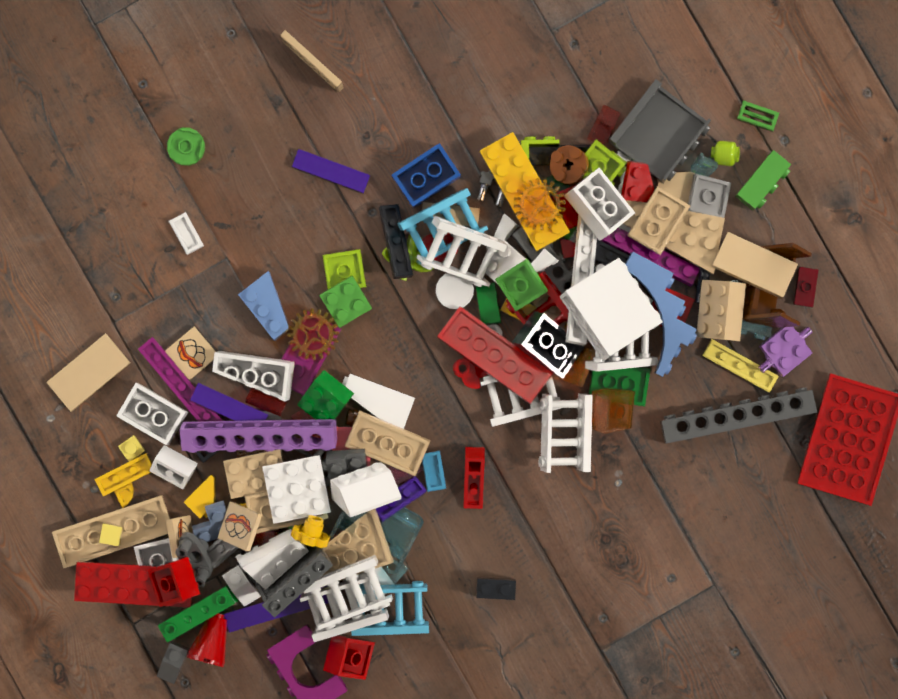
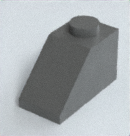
[157,641,190,684]

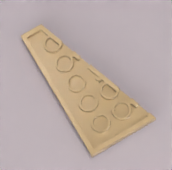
[623,200,725,275]
[323,508,394,581]

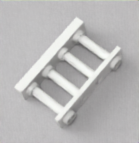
[416,216,507,287]
[585,332,658,371]
[480,376,561,427]
[538,393,592,473]
[304,555,393,630]
[300,573,389,642]

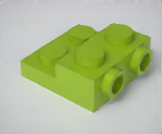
[582,139,627,185]

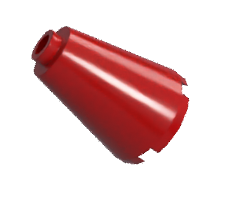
[187,613,227,667]

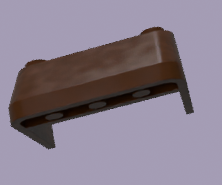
[742,243,812,328]

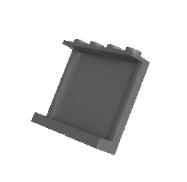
[609,79,711,184]
[245,524,333,618]

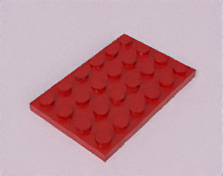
[797,373,898,506]

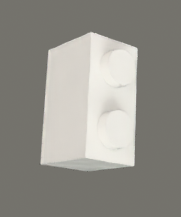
[149,445,198,489]

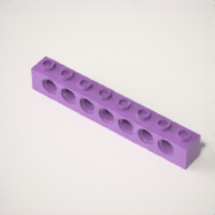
[180,419,337,453]

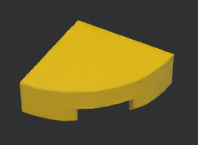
[114,482,134,508]

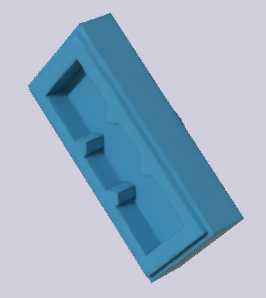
[422,451,446,492]

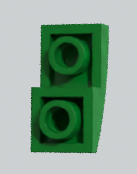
[476,282,502,325]

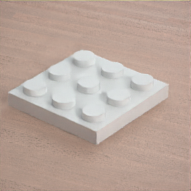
[263,455,331,524]

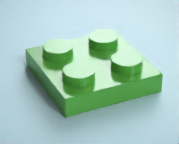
[495,258,548,311]
[319,275,372,328]

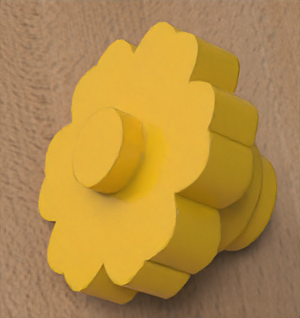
[291,515,330,548]

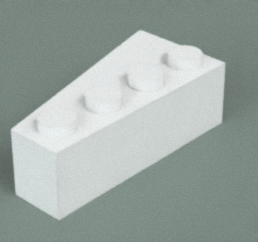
[212,351,295,401]

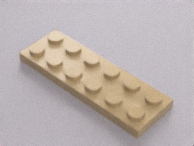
[52,495,170,568]

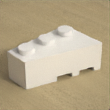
[235,529,309,590]

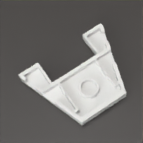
[486,214,559,284]

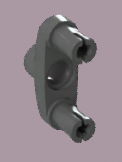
[175,532,213,588]

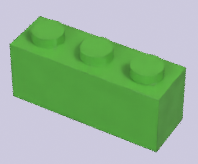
[735,150,791,211]

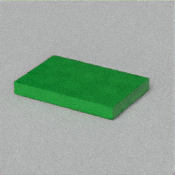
[588,367,651,407]

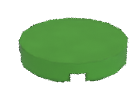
[167,128,205,166]

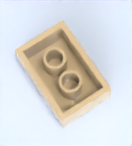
[696,280,746,341]
[223,449,284,499]

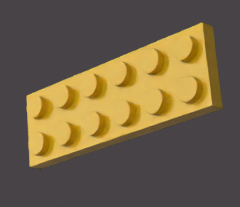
[479,132,570,252]

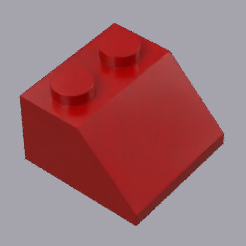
[147,557,200,607]
[323,634,375,680]

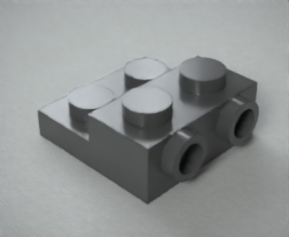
[323,448,367,492]

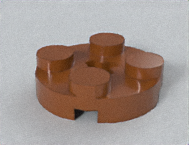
[550,145,589,184]

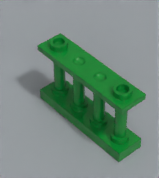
[158,585,239,642]

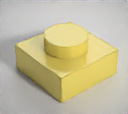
[118,435,145,462]

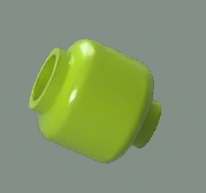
[711,141,740,166]

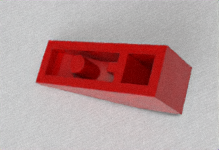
[464,447,485,509]

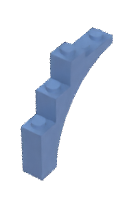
[625,252,697,377]

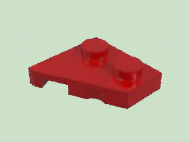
[621,161,654,203]

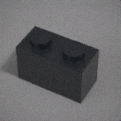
[476,577,516,600]

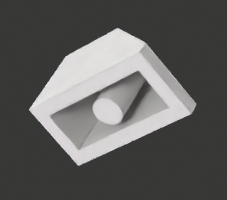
[222,564,261,607]

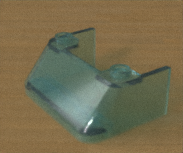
[330,507,424,573]

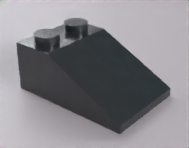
[512,311,585,379]

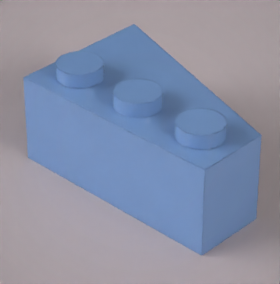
[238,271,290,341]

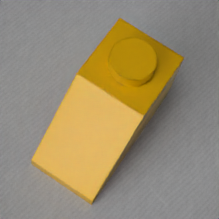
[184,475,216,518]

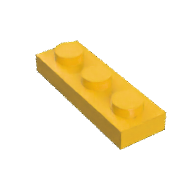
[95,453,152,496]

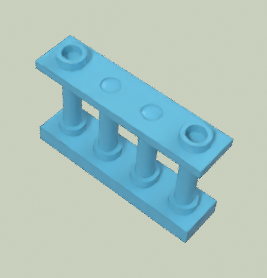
[397,188,488,265]
[351,581,429,636]

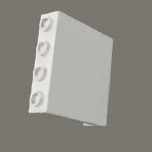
[560,258,662,361]

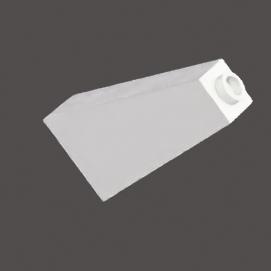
[342,374,415,429]

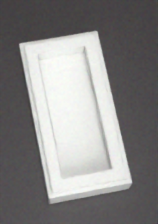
[169,212,204,255]

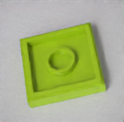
[323,249,366,289]

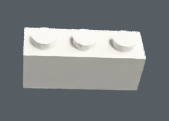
[330,462,401,517]

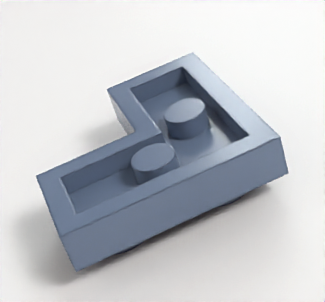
[192,501,227,542]

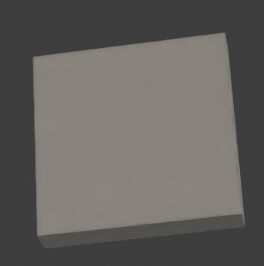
[688,174,731,218]

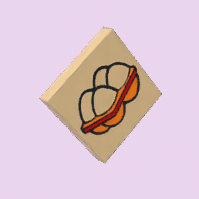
[165,326,216,380]
[218,502,262,551]
[166,515,193,558]

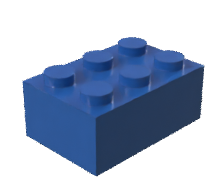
[392,143,461,209]

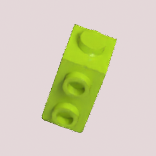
[520,136,559,159]

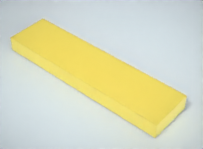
[702,339,779,393]

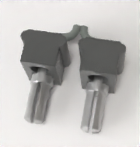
[477,170,505,207]

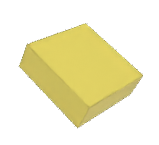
[99,523,123,546]

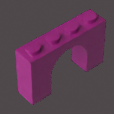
[266,624,348,699]

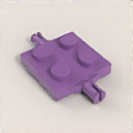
[758,327,813,377]

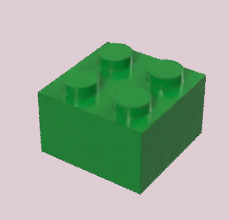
[297,370,354,420]

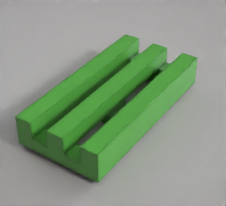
[737,100,779,132]

